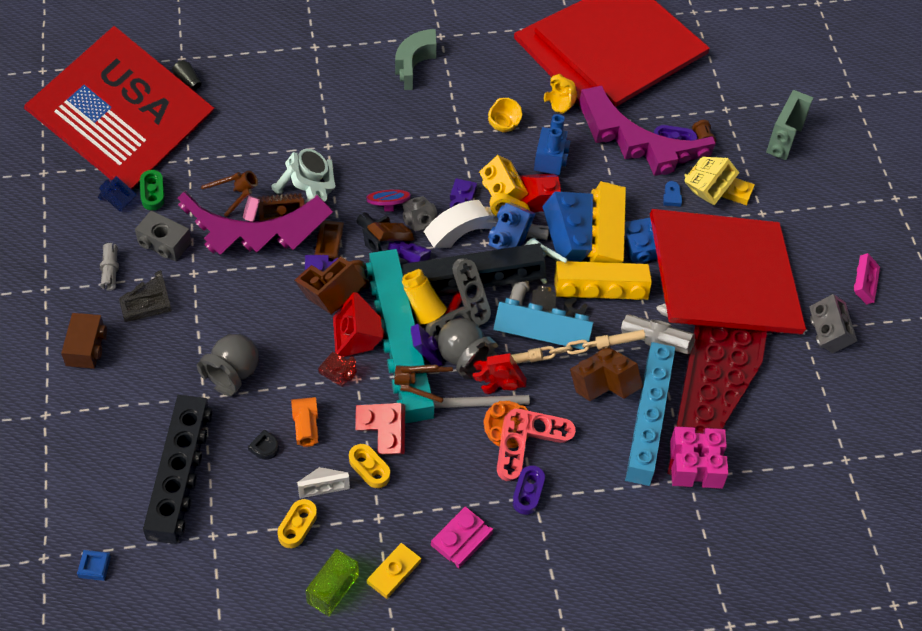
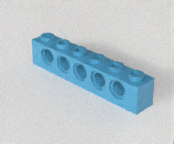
[625,342,675,486]

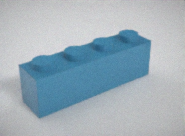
[493,298,594,349]

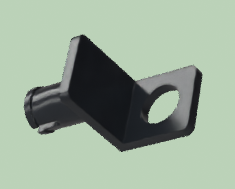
[357,212,390,252]

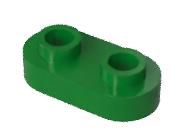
[140,170,165,210]

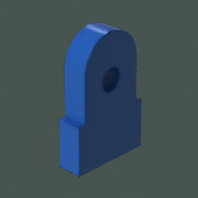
[663,181,682,207]

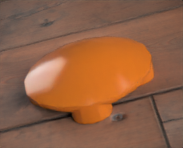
[483,401,529,448]

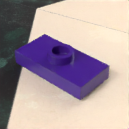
[410,324,443,366]

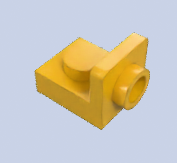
[721,178,755,206]

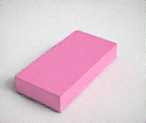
[243,195,259,222]

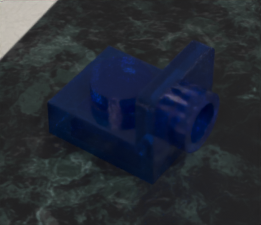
[98,176,137,212]

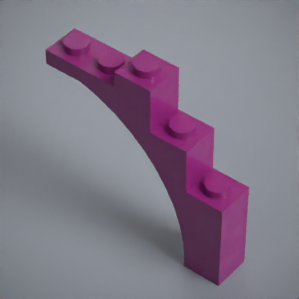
[579,86,716,176]
[178,191,333,255]

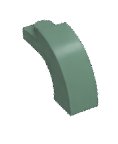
[395,29,436,90]

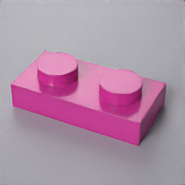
[854,253,880,304]

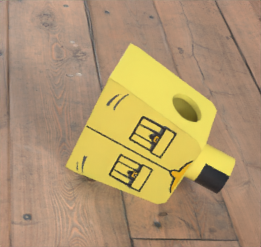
[685,157,739,205]

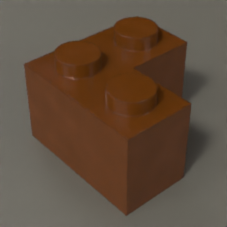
[294,256,365,315]
[570,347,643,401]

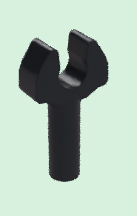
[563,297,587,317]

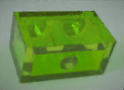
[305,549,359,617]

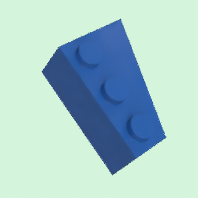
[542,191,593,262]

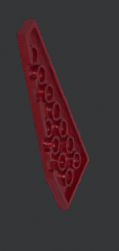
[667,325,767,475]

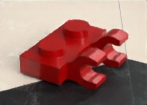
[473,353,527,394]

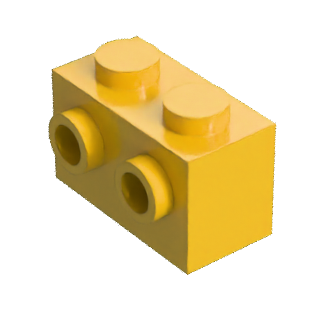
[479,155,528,200]

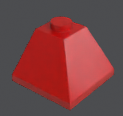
[519,174,561,212]
[333,292,384,358]

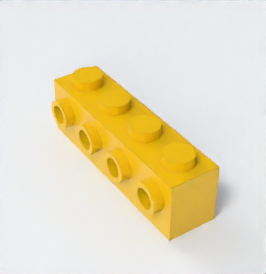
[587,181,626,263]
[554,261,652,300]

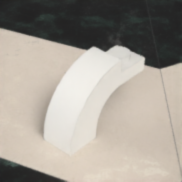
[423,200,498,248]

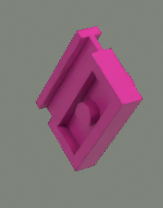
[431,507,493,568]

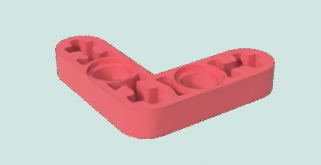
[497,409,576,481]

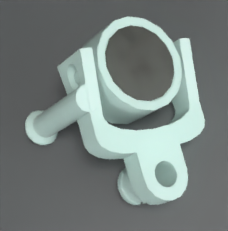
[272,149,335,205]

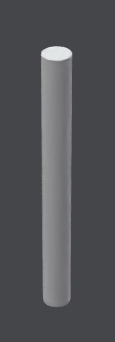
[433,395,530,408]

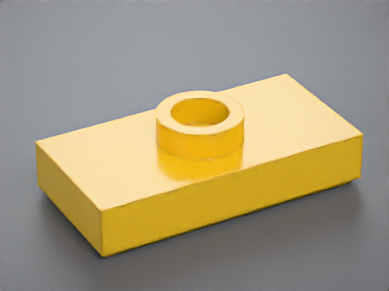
[367,543,421,599]

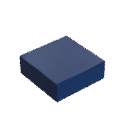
[77,550,111,581]

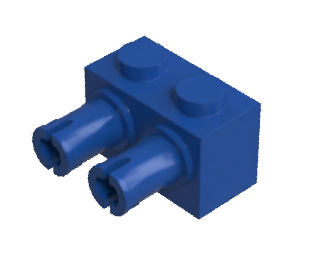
[534,114,570,175]
[488,203,536,249]

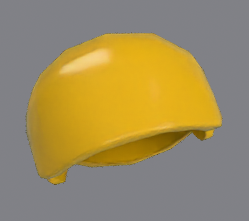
[488,98,522,133]

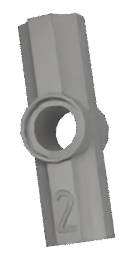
[621,314,695,354]

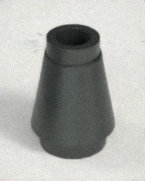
[172,60,202,91]

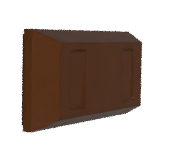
[315,220,344,261]
[367,222,414,241]

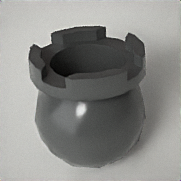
[437,318,499,379]
[196,334,259,396]

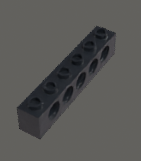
[143,395,212,544]

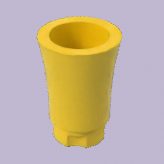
[402,269,447,324]

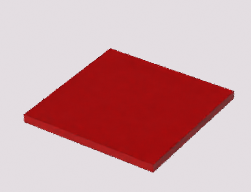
[535,0,710,107]
[650,209,806,334]

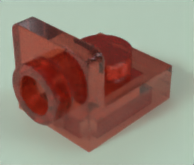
[318,352,357,387]

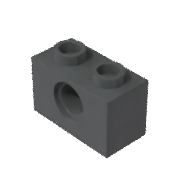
[135,211,192,261]

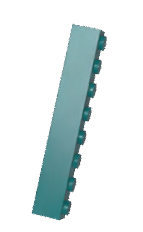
[366,249,434,423]

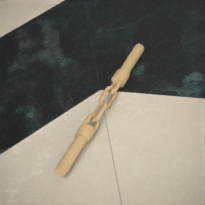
[512,330,646,363]

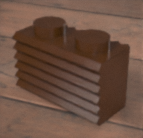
[258,193,304,221]

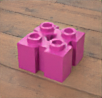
[670,427,728,489]

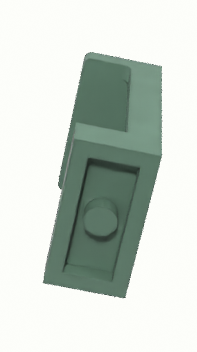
[766,90,814,160]

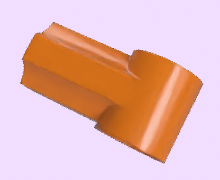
[291,397,318,447]

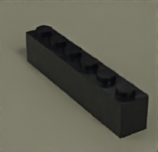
[402,243,546,295]

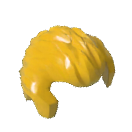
[543,74,577,113]

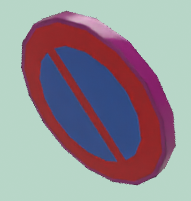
[366,190,411,212]

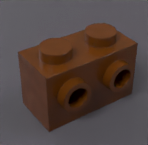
[61,313,107,369]

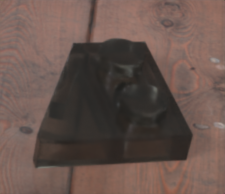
[119,270,172,322]

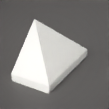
[297,467,350,498]

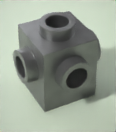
[402,196,437,232]

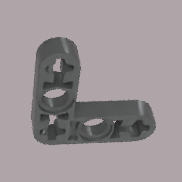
[425,258,491,341]

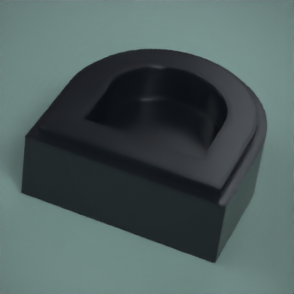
[248,429,279,460]

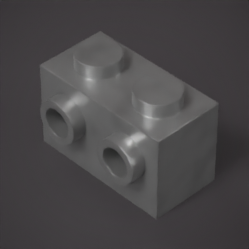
[809,294,857,353]

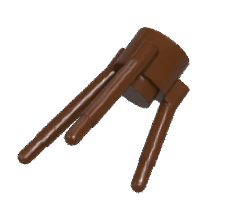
[201,170,258,217]
[394,365,453,403]

